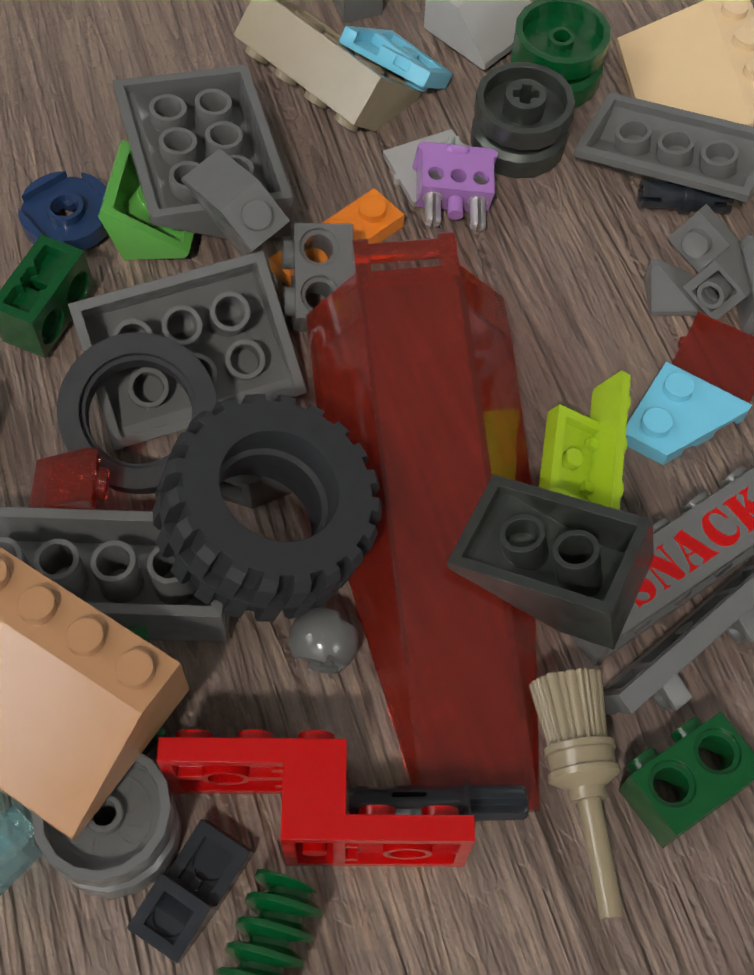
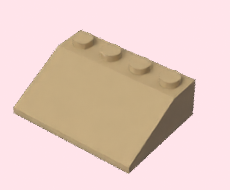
[616,0,754,127]

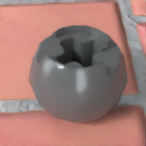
[288,607,358,674]

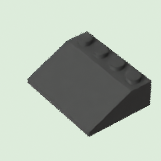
[113,65,293,239]
[68,250,307,451]

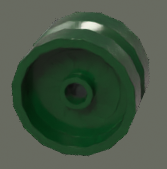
[510,0,611,107]

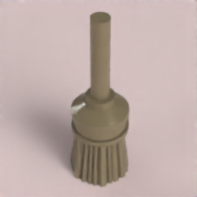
[528,668,624,920]

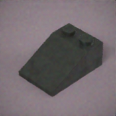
[447,475,654,650]

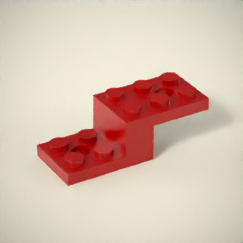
[157,729,475,867]

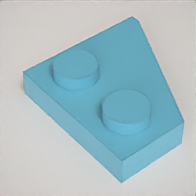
[339,26,453,92]
[626,361,752,465]

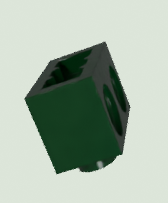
[0,234,95,358]
[619,712,754,849]

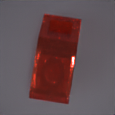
[29,447,110,510]

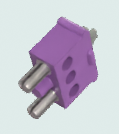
[412,135,498,232]

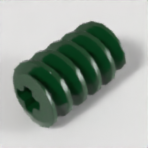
[214,869,324,975]

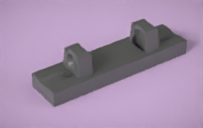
[604,564,754,715]

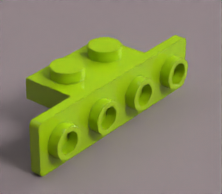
[539,370,631,510]

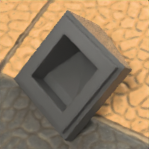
[644,259,698,316]

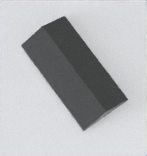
[574,92,754,202]

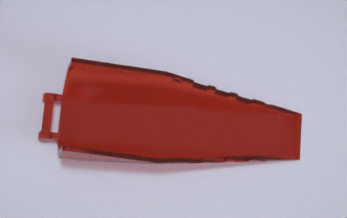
[306,231,540,812]

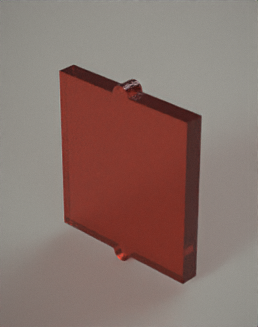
[672,313,754,403]

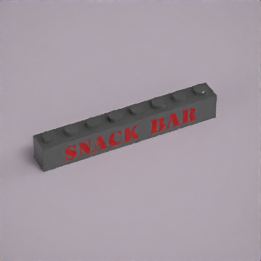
[570,466,754,666]

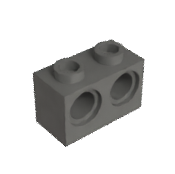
[281,223,356,332]

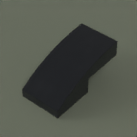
[127,819,255,964]

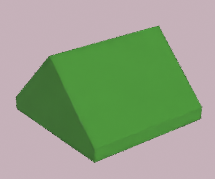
[98,140,194,260]

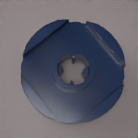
[18,171,109,250]

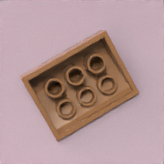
[0,547,190,841]

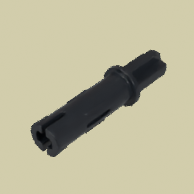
[349,779,529,821]

